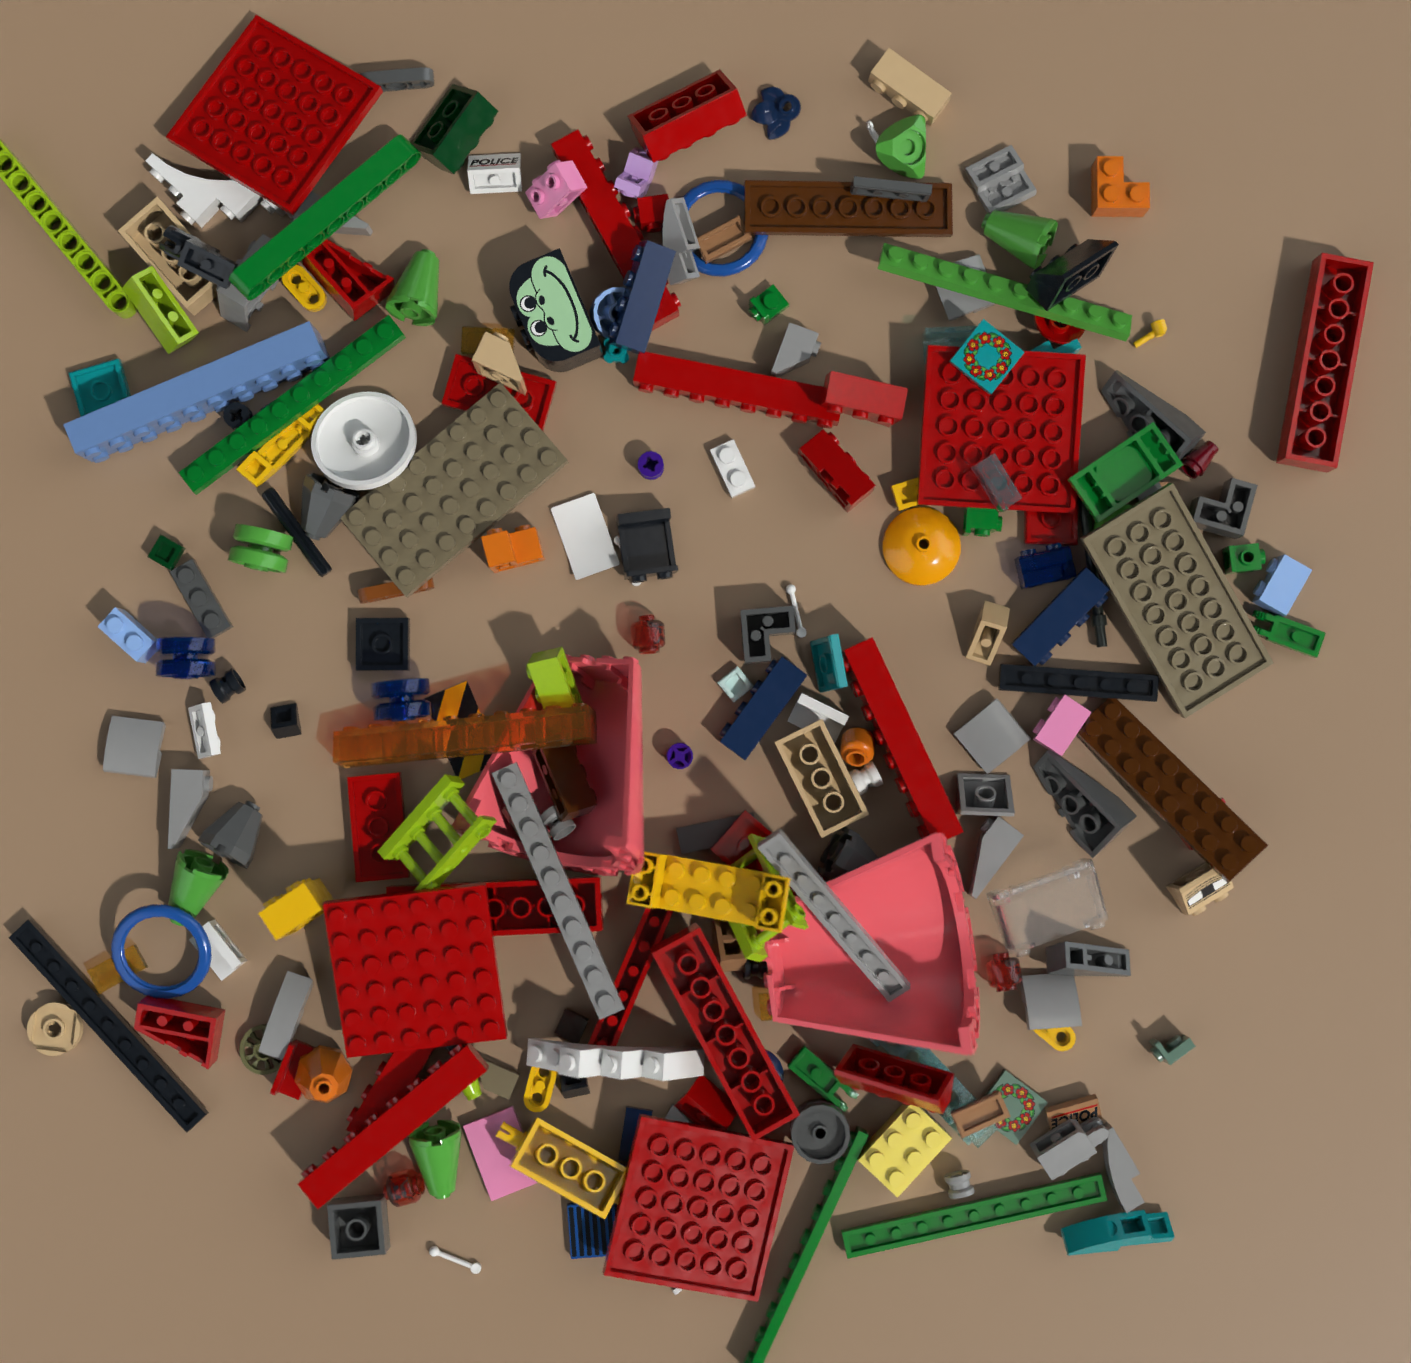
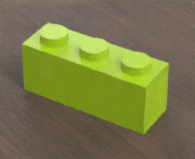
[122,266,199,355]
[526,647,588,735]

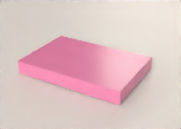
[463,1106,538,1201]

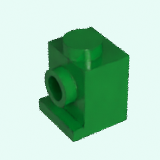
[962,507,1002,537]
[1222,543,1266,575]

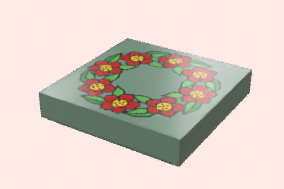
[984,1069,1048,1145]

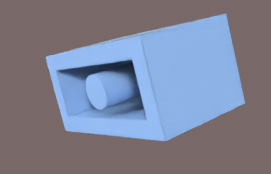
[1252,554,1312,617]
[97,607,163,664]

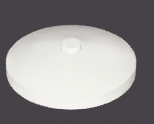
[311,391,417,490]

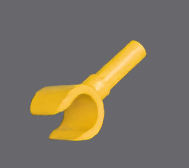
[1133,319,1167,348]

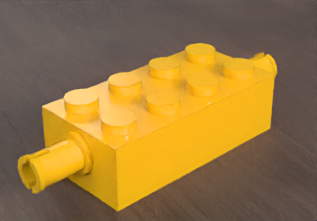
[495,1117,627,1219]

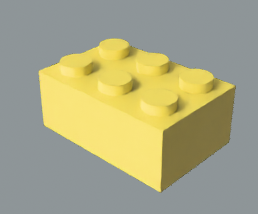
[858,1104,952,1198]

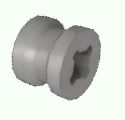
[944,1170,975,1199]

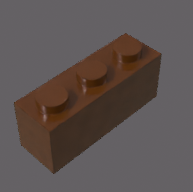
[532,733,597,822]

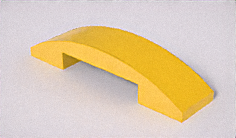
[236,404,325,488]

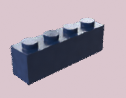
[608,240,676,354]
[1011,568,1110,666]
[718,657,807,760]

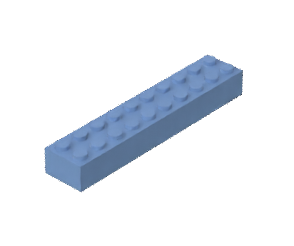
[63,321,330,463]

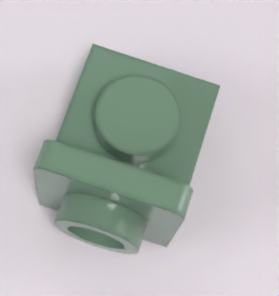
[1149,1035,1196,1065]

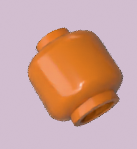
[840,727,875,767]

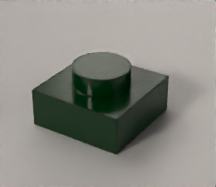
[147,534,186,570]

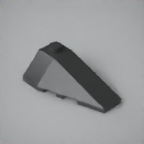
[1101,370,1206,461]
[1033,749,1137,858]

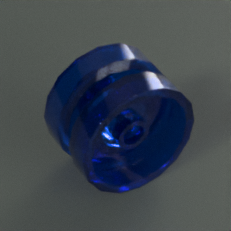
[155,637,216,679]
[371,678,433,722]

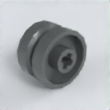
[790,1098,850,1164]

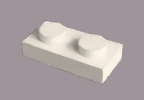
[710,439,755,498]
[188,702,221,759]

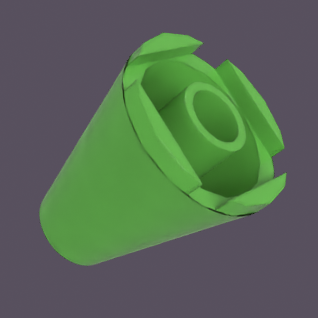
[981,210,1058,269]
[385,249,439,326]
[168,849,229,926]
[408,1120,462,1199]

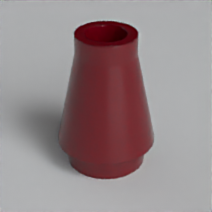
[1181,441,1218,479]

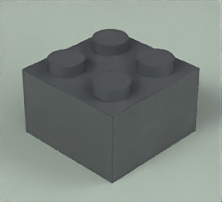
[327,1193,391,1260]

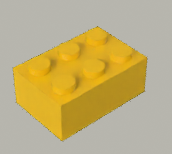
[258,878,334,940]

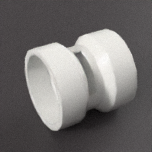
[849,761,883,795]

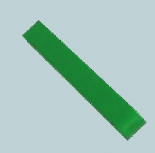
[229,134,421,301]

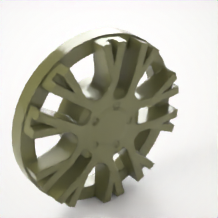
[239,1024,282,1075]

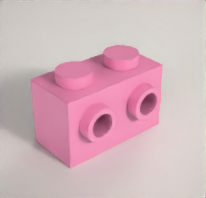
[525,160,588,219]
[1032,695,1091,757]

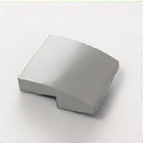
[965,145,1036,214]
[936,254,995,322]
[954,698,1031,774]
[103,716,166,778]
[1020,974,1082,1030]

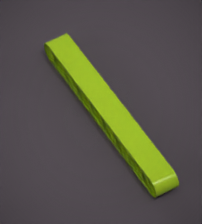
[0,139,137,319]

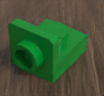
[748,284,789,325]

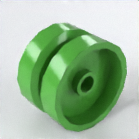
[228,524,294,573]

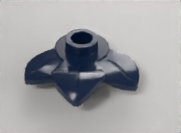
[750,87,801,140]

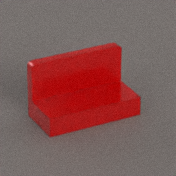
[270,1039,316,1100]
[675,1076,737,1130]

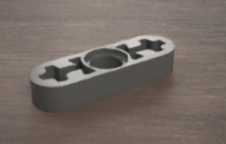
[360,67,434,92]

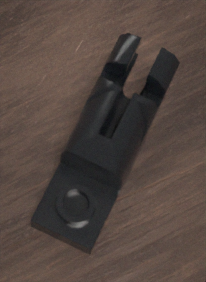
[159,225,239,289]

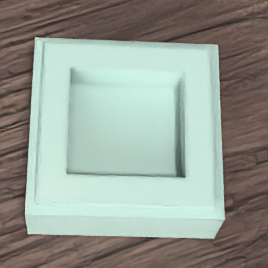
[717,666,753,703]

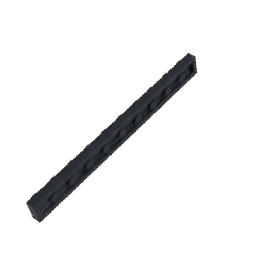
[9,919,209,1133]

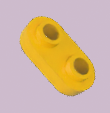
[282,265,327,312]
[1033,1027,1076,1051]
[523,1067,557,1112]

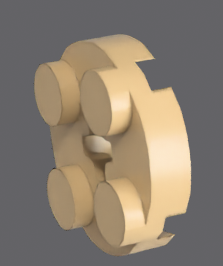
[27,1001,83,1056]

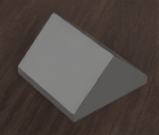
[956,773,1015,816]

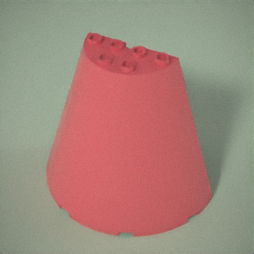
[452,654,644,876]
[757,833,980,1055]

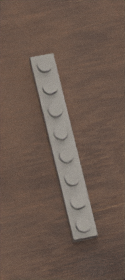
[758,828,911,1002]

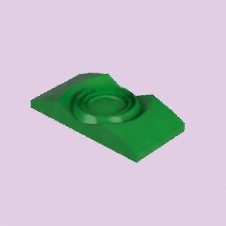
[1068,422,1183,523]

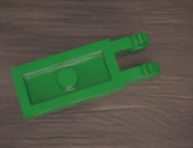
[1252,610,1326,658]
[787,1045,859,1112]

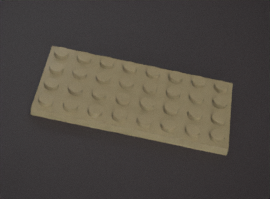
[340,382,569,598]
[1080,483,1273,718]

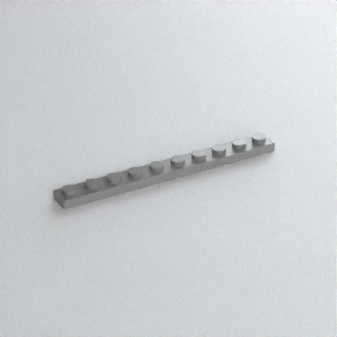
[492,762,625,1020]

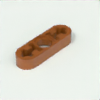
[357,578,434,604]

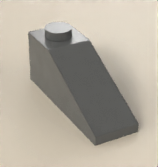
[1046,941,1131,977]

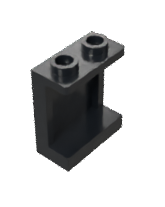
[616,508,678,583]

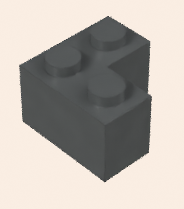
[1189,478,1258,539]
[740,606,796,665]

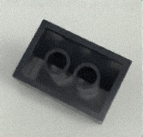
[1026,239,1119,311]

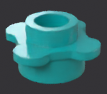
[604,338,629,364]

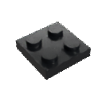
[356,618,410,671]

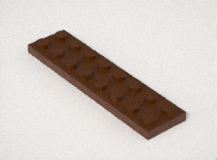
[744,180,953,237]
[1077,698,1268,883]

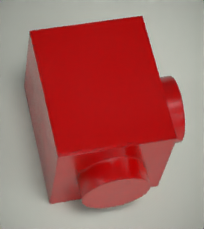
[633,194,669,233]

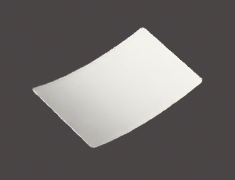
[551,493,620,580]

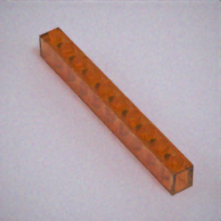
[333,703,597,768]

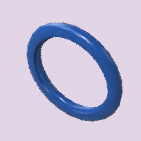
[682,180,768,277]
[111,904,212,998]

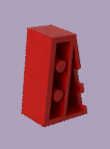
[303,239,394,322]
[820,371,908,427]
[798,429,876,513]

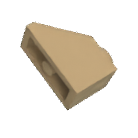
[966,601,1010,666]

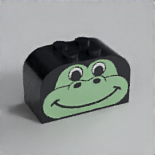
[509,248,603,372]

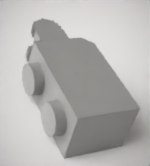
[1029,1116,1109,1180]

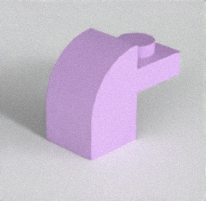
[614,147,658,199]

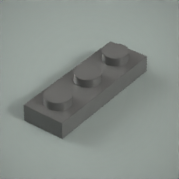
[170,559,233,640]

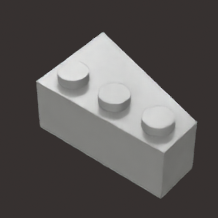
[216,234,281,332]

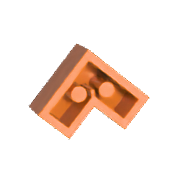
[1091,156,1150,217]
[481,525,545,573]

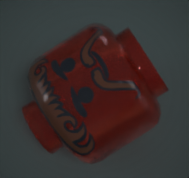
[630,615,665,654]
[985,952,1022,992]
[383,1169,425,1207]

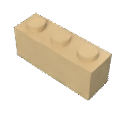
[868,48,952,127]

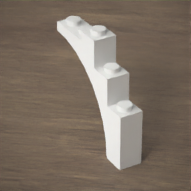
[146,153,286,228]
[526,1038,705,1081]

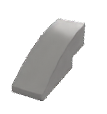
[662,197,700,285]
[258,971,314,1061]
[1102,1122,1145,1213]

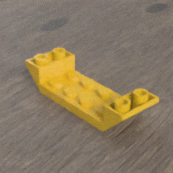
[626,851,791,933]

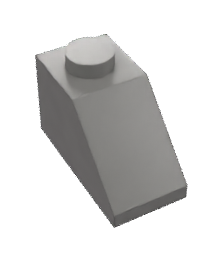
[771,322,821,377]

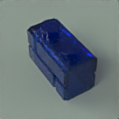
[1015,543,1076,590]

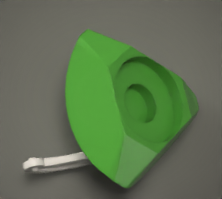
[867,115,926,179]

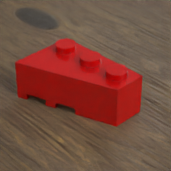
[134,996,226,1069]

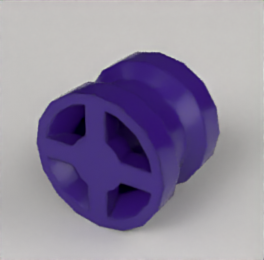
[638,451,664,480]
[667,743,693,769]

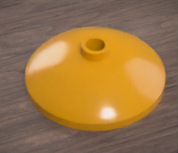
[882,507,961,586]

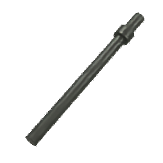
[1078,496,1107,648]

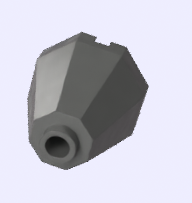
[301,473,360,540]
[198,801,263,869]
[817,826,879,880]

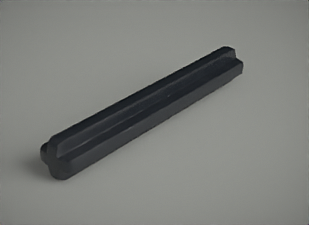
[262,487,332,577]

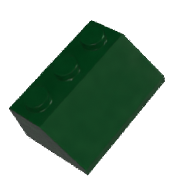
[411,84,499,174]

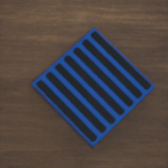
[567,1203,618,1259]

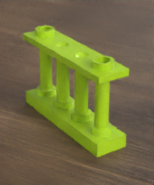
[377,774,497,890]
[728,834,809,962]

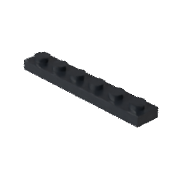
[998,664,1159,702]

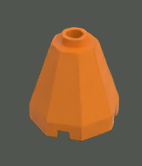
[295,1045,353,1103]

